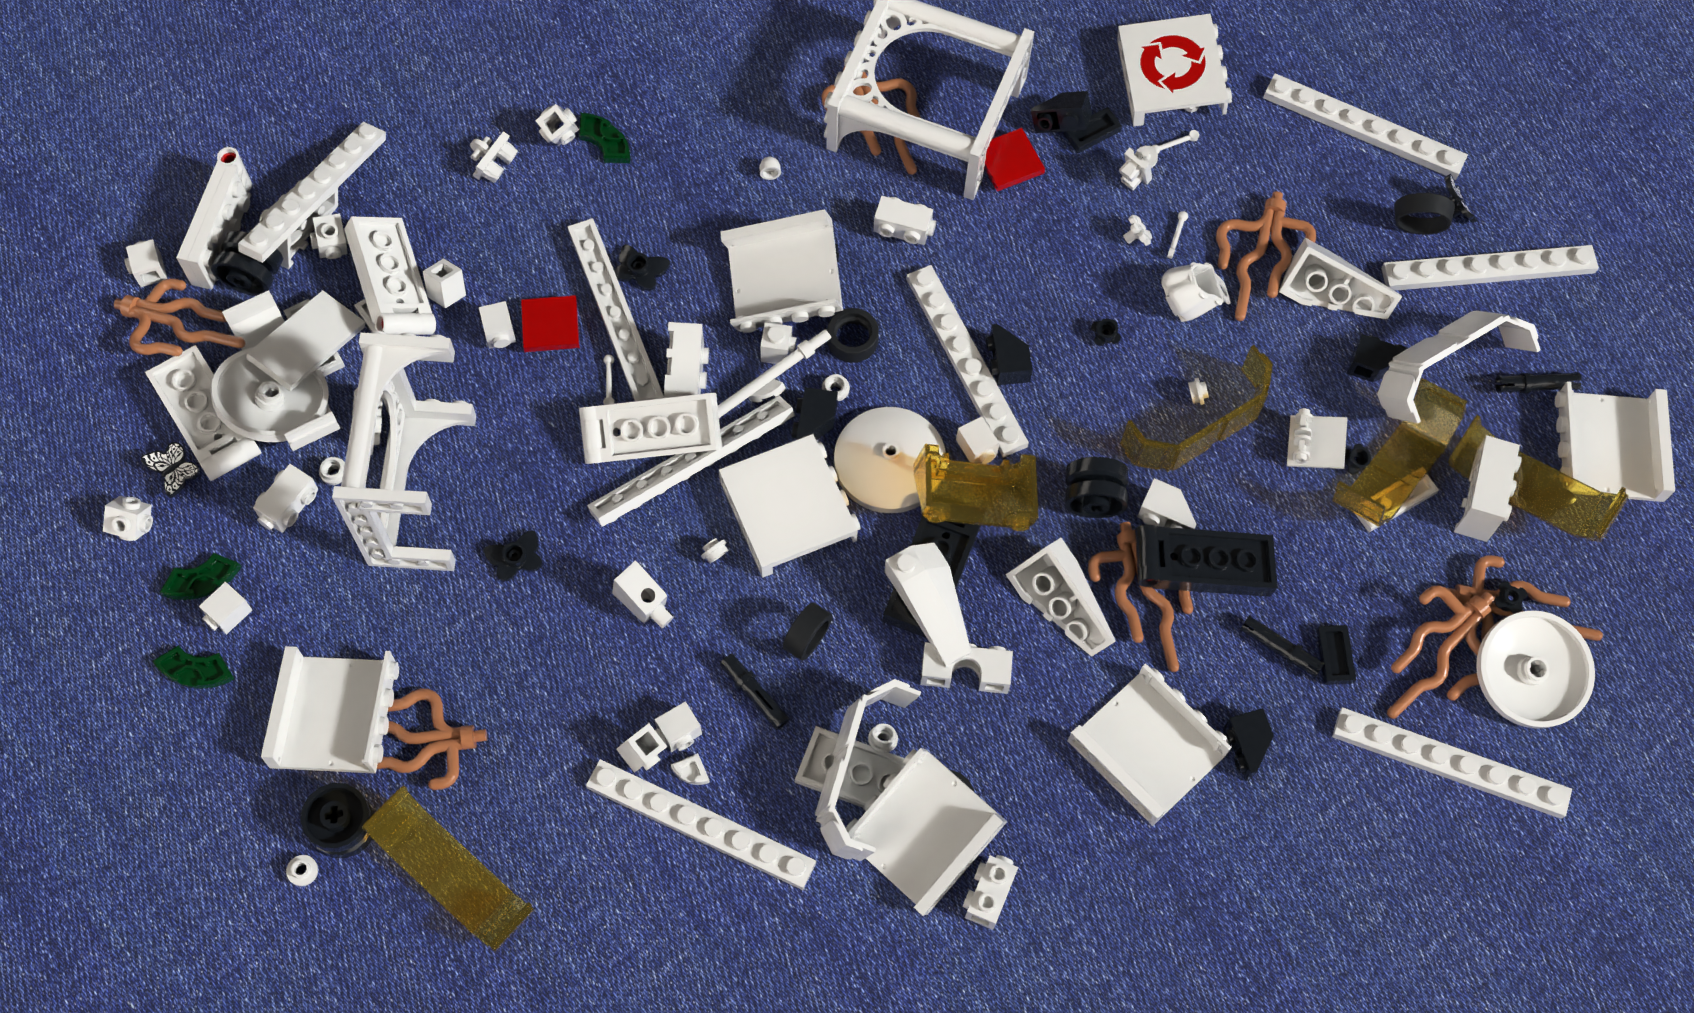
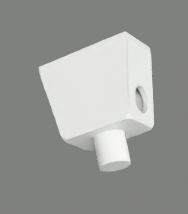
[612,560,674,628]

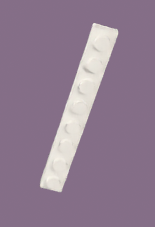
[1263,73,1468,180]
[238,122,386,263]
[567,218,664,401]
[1381,245,1599,291]
[906,265,1029,457]
[587,395,795,527]
[1332,707,1572,819]
[586,759,816,890]

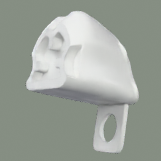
[1161,262,1231,322]

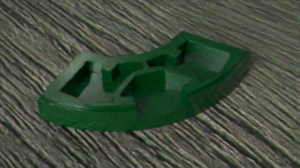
[579,113,631,164]
[160,553,242,600]
[152,645,235,689]

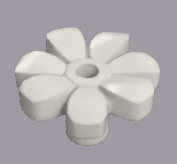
[1123,215,1152,246]

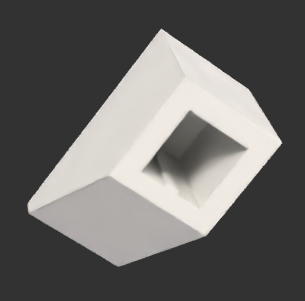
[1137,478,1197,529]

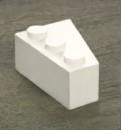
[260,176,338,269]

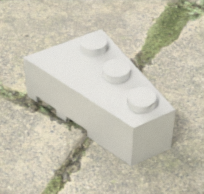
[664,322,709,398]
[1454,435,1522,542]

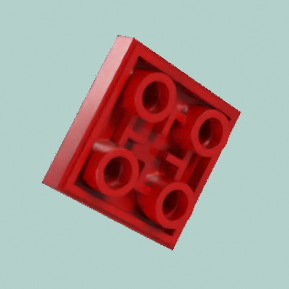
[984,128,1045,192]
[521,295,580,352]

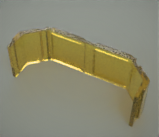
[1120,345,1273,472]
[1333,378,1467,526]
[1448,415,1628,542]
[362,785,534,953]

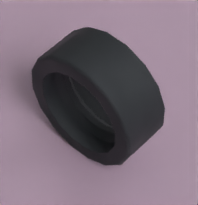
[827,308,879,363]
[783,603,832,660]

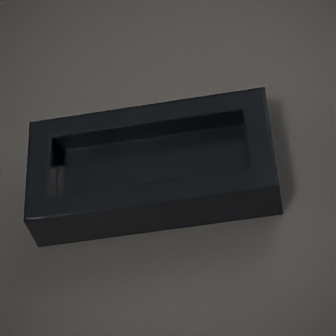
[1063,107,1122,154]
[1316,625,1356,685]

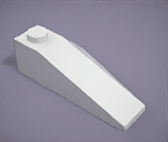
[1279,238,1402,319]
[1006,538,1116,656]
[885,543,971,667]

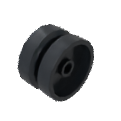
[211,231,284,296]
[1065,457,1128,518]
[300,783,377,859]

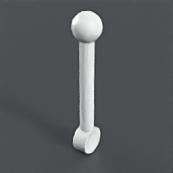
[1151,130,1199,154]
[1167,211,1188,259]
[603,354,615,405]

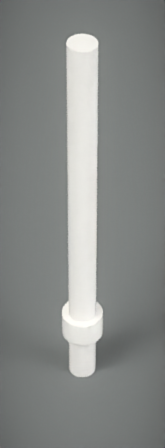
[718,329,831,418]

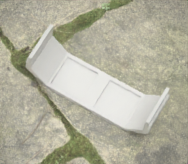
[222,290,340,451]
[1377,311,1540,424]
[815,679,921,861]

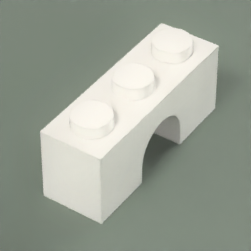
[920,642,1013,694]

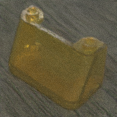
[913,444,1039,531]

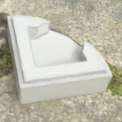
[748,379,786,402]
[670,753,710,785]

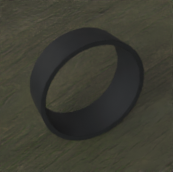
[1394,193,1455,235]

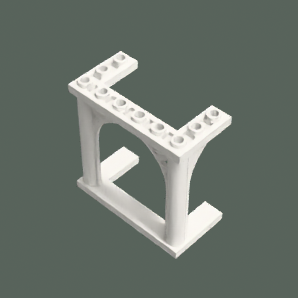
[824,0,1035,200]
[332,331,476,571]

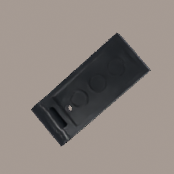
[882,494,985,638]
[1135,525,1278,597]

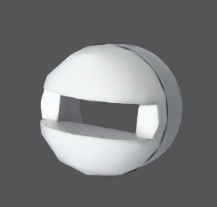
[759,156,781,180]

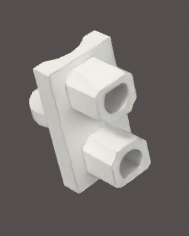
[470,131,518,183]
[1119,145,1158,190]

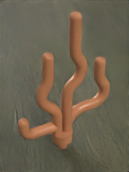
[821,59,921,175]
[1216,191,1316,321]
[114,278,246,356]
[1088,522,1193,672]
[1445,555,1603,641]
[1387,585,1495,719]
[377,688,487,790]

